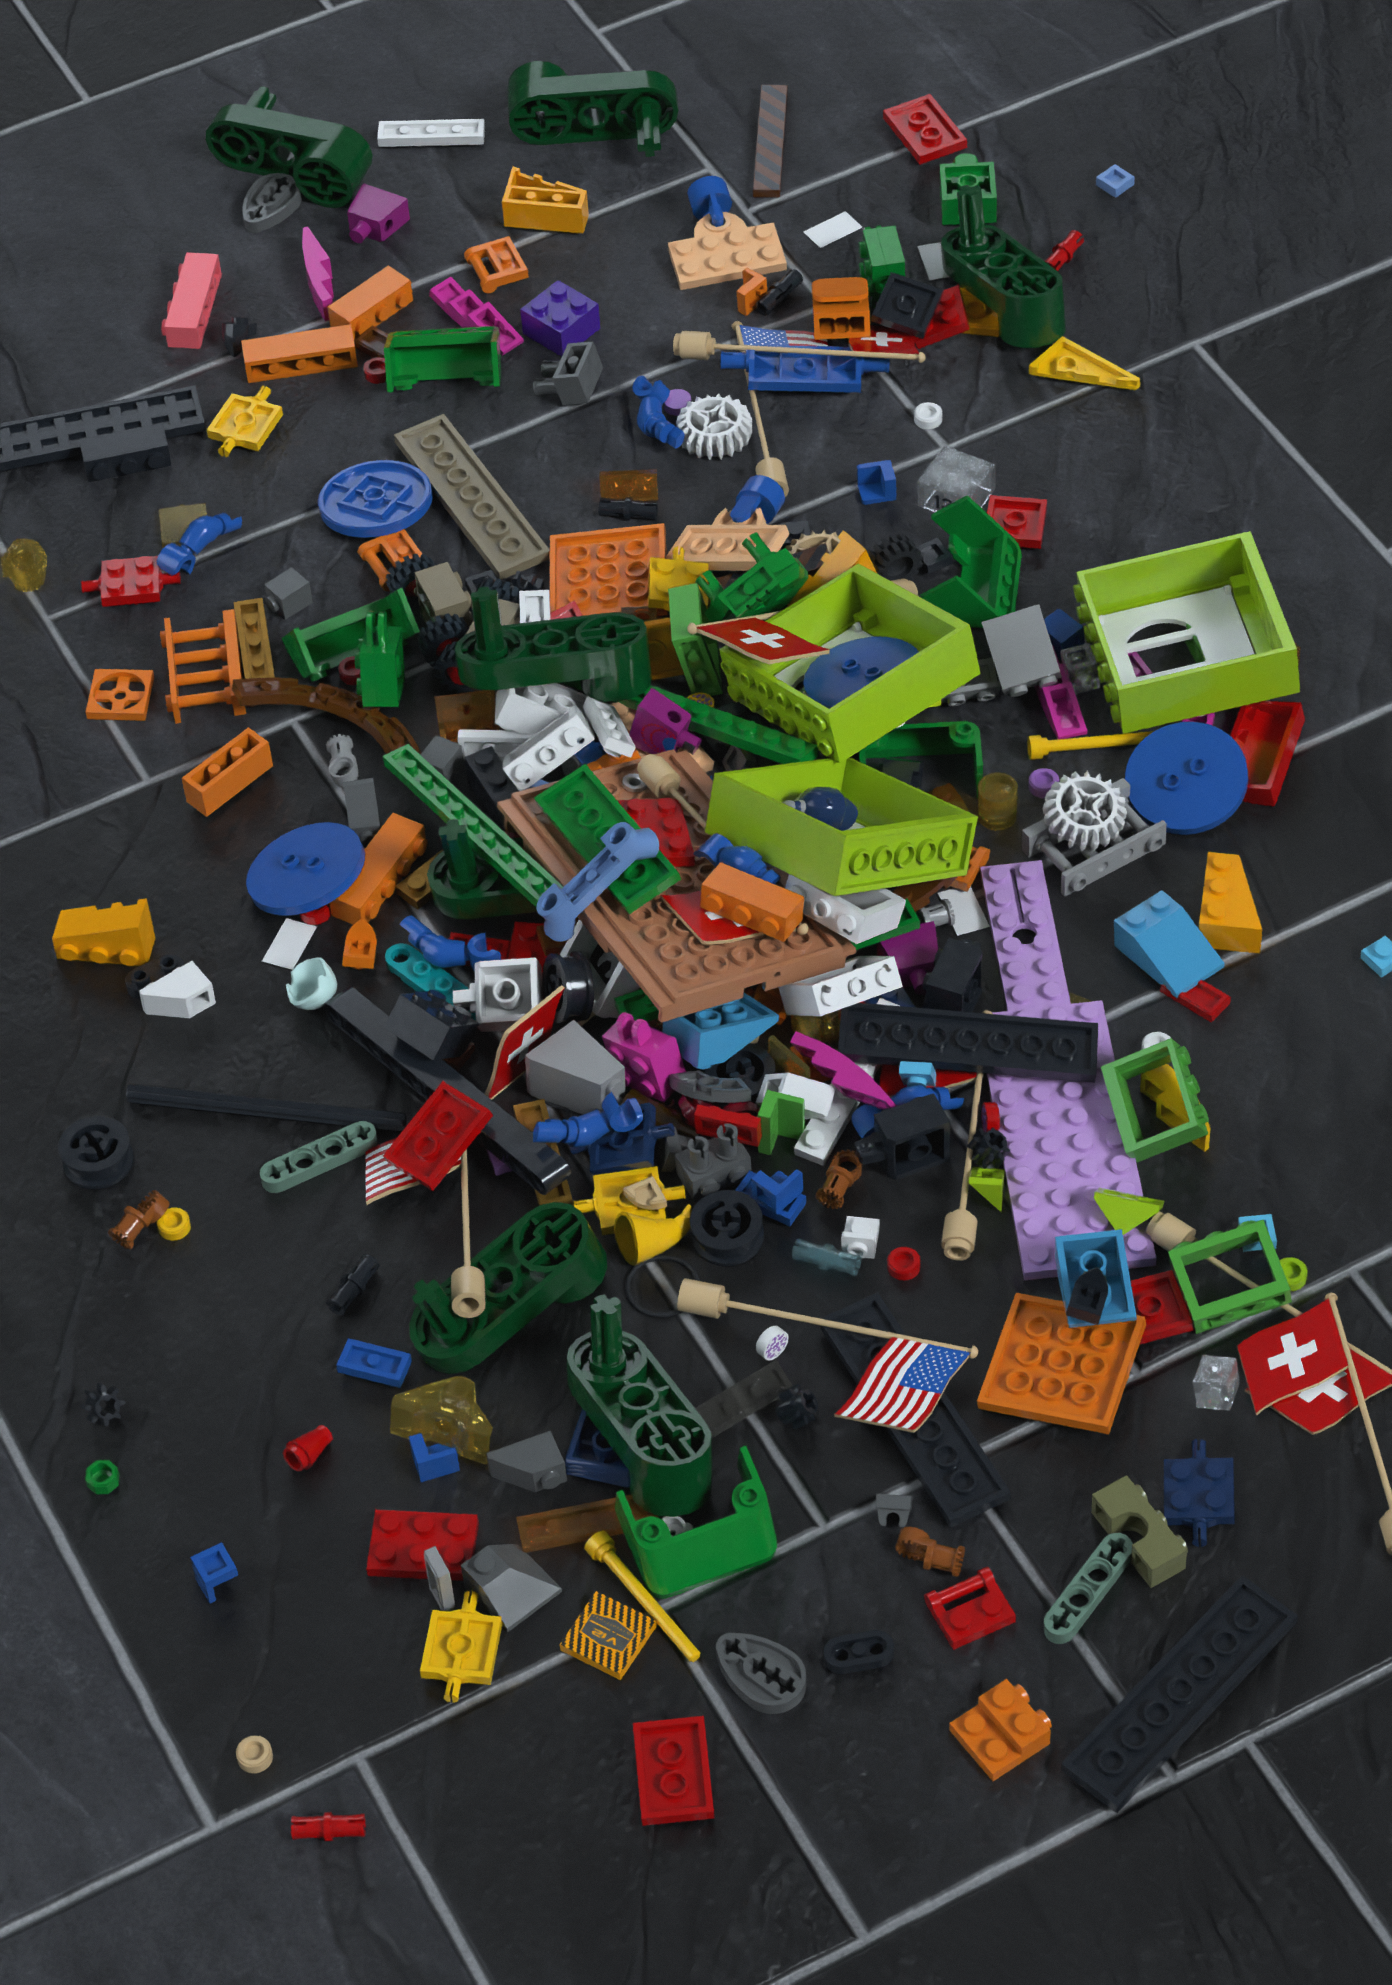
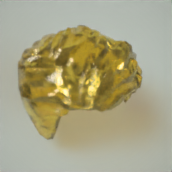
[1,538,48,592]

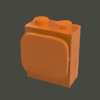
[812,277,870,340]

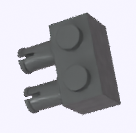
[533,341,603,405]
[675,1123,751,1201]

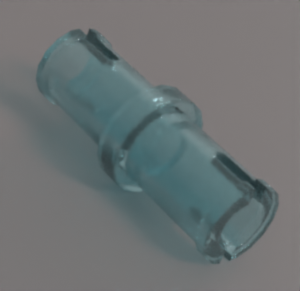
[792,1238,861,1276]

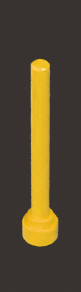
[1027,731,1154,760]
[584,1531,700,1662]

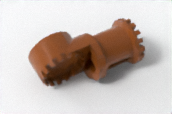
[815,1149,862,1209]
[108,1190,170,1250]
[895,1527,965,1577]

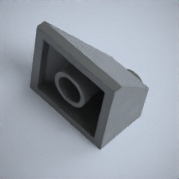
[461,1544,562,1632]

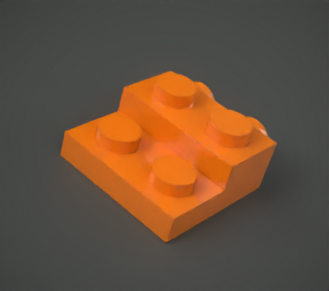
[949,1679,1052,1781]

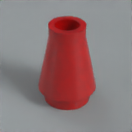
[283,1425,333,1472]

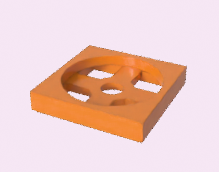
[85,669,154,721]

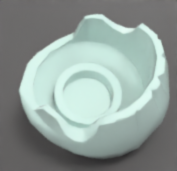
[286,957,337,1010]

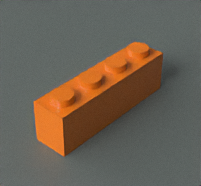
[241,324,358,383]
[330,813,428,924]

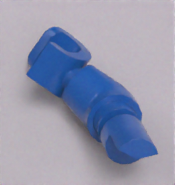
[632,376,685,448]
[157,513,242,575]
[693,833,780,885]
[400,915,501,972]
[851,1085,964,1138]
[533,1092,643,1147]

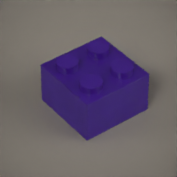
[520,280,600,357]

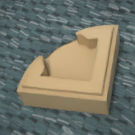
[623,1176,667,1210]

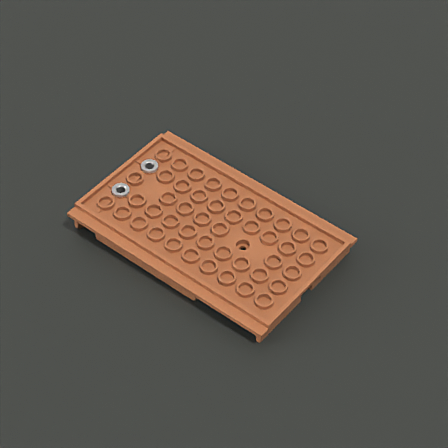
[497,749,856,1023]

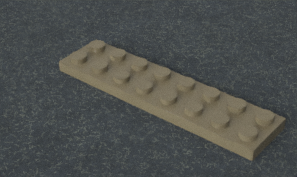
[394,414,550,580]

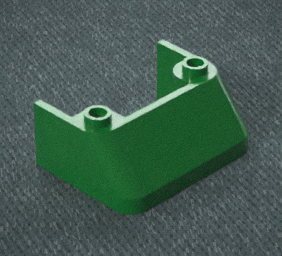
[384,326,501,392]
[920,495,1022,629]
[281,588,420,682]
[858,721,983,799]
[615,1446,777,1599]

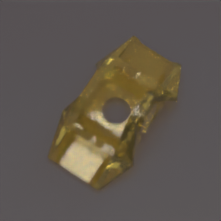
[390,1376,493,1465]

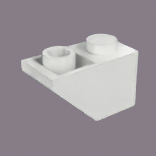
[139,961,216,1018]
[756,1072,836,1119]

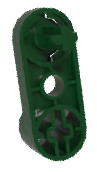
[507,61,679,157]
[205,86,373,208]
[941,185,1066,348]
[455,587,652,702]
[427,819,578,919]
[409,1202,607,1374]
[567,1294,712,1517]

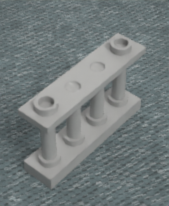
[1022,778,1167,897]

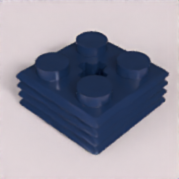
[564,1409,630,1487]

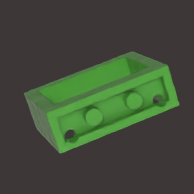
[668,583,723,696]
[1101,1038,1209,1162]
[1168,1220,1292,1334]

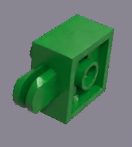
[940,153,997,225]
[858,225,905,308]
[355,612,405,707]

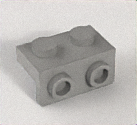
[941,658,1001,706]

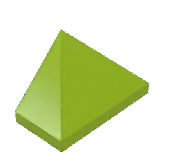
[969,1167,1005,1212]
[1094,1187,1164,1235]

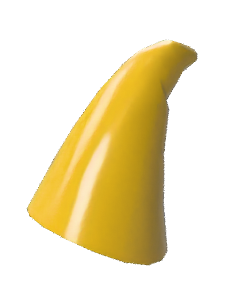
[614,1204,692,1266]

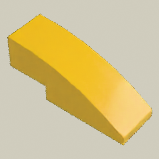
[1140,1064,1210,1152]

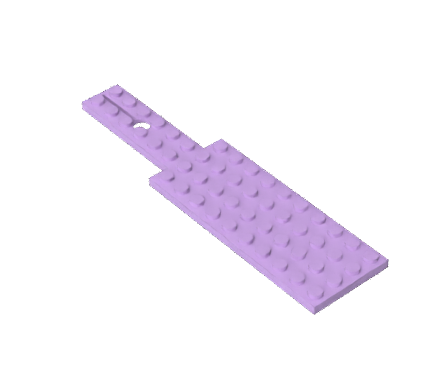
[980,860,1156,1280]

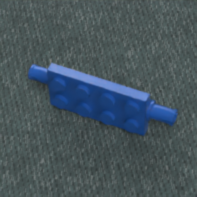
[720,345,890,393]

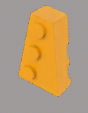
[502,166,589,233]
[787,530,877,607]
[1199,852,1262,954]
[52,898,155,966]

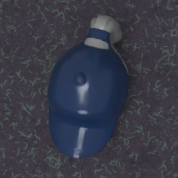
[782,787,858,831]

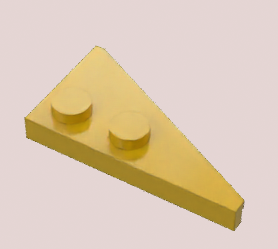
[1029,336,1140,390]

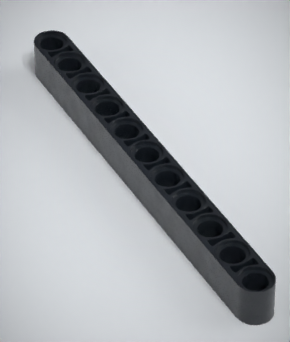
[324,986,571,1195]

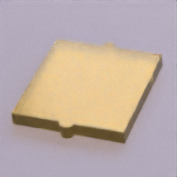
[159,503,207,548]
[767,1035,810,1079]

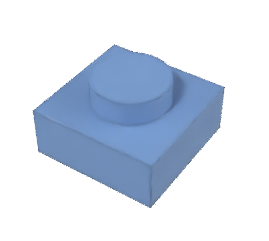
[1096,164,1135,198]

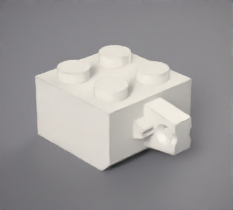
[453,958,543,1032]

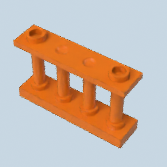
[160,609,246,724]

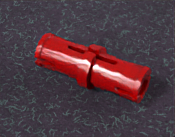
[1045,230,1084,271]
[291,1812,366,1841]

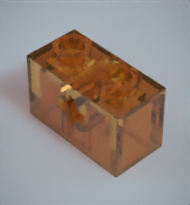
[435,690,499,742]

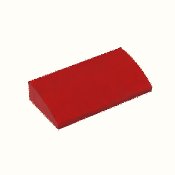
[1230,701,1305,806]

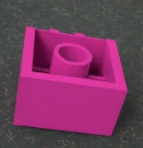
[602,1012,686,1103]

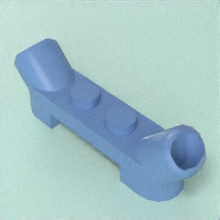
[536,822,659,942]

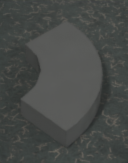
[669,1070,751,1103]

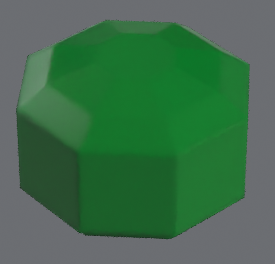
[85,1460,119,1494]

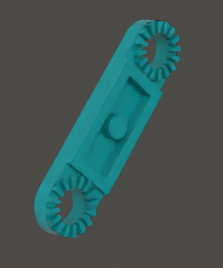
[385,943,476,1021]

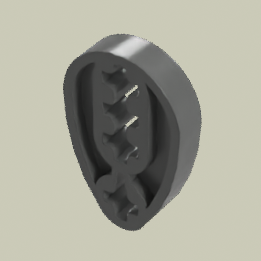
[242,173,302,233]
[716,1632,807,1714]

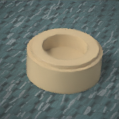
[236,1736,273,1773]

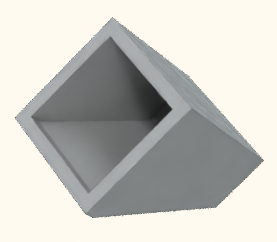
[982,604,1062,697]
[525,1020,625,1114]

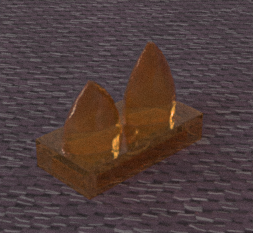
[599,469,658,501]

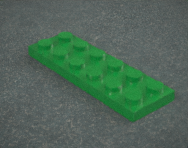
[534,764,681,914]

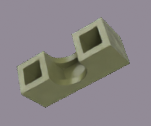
[1091,1475,1188,1588]

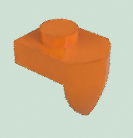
[342,918,377,970]

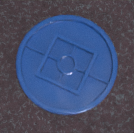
[318,460,432,538]
[804,636,919,709]
[1125,722,1248,835]
[246,822,365,916]

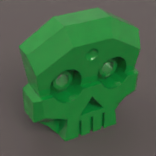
[695,532,808,622]

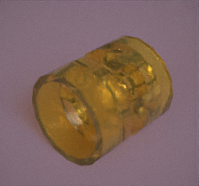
[978,772,1018,830]
[791,1010,841,1046]

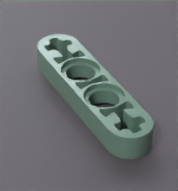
[260,1121,378,1193]
[1044,1533,1133,1644]

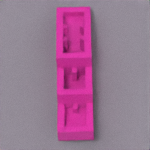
[302,226,334,322]
[429,277,524,356]
[1034,646,1087,739]
[790,1031,897,1110]

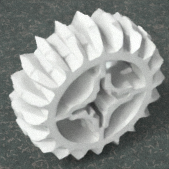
[676,393,752,460]
[1043,770,1127,851]

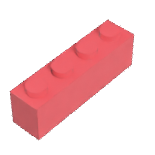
[161,252,222,349]

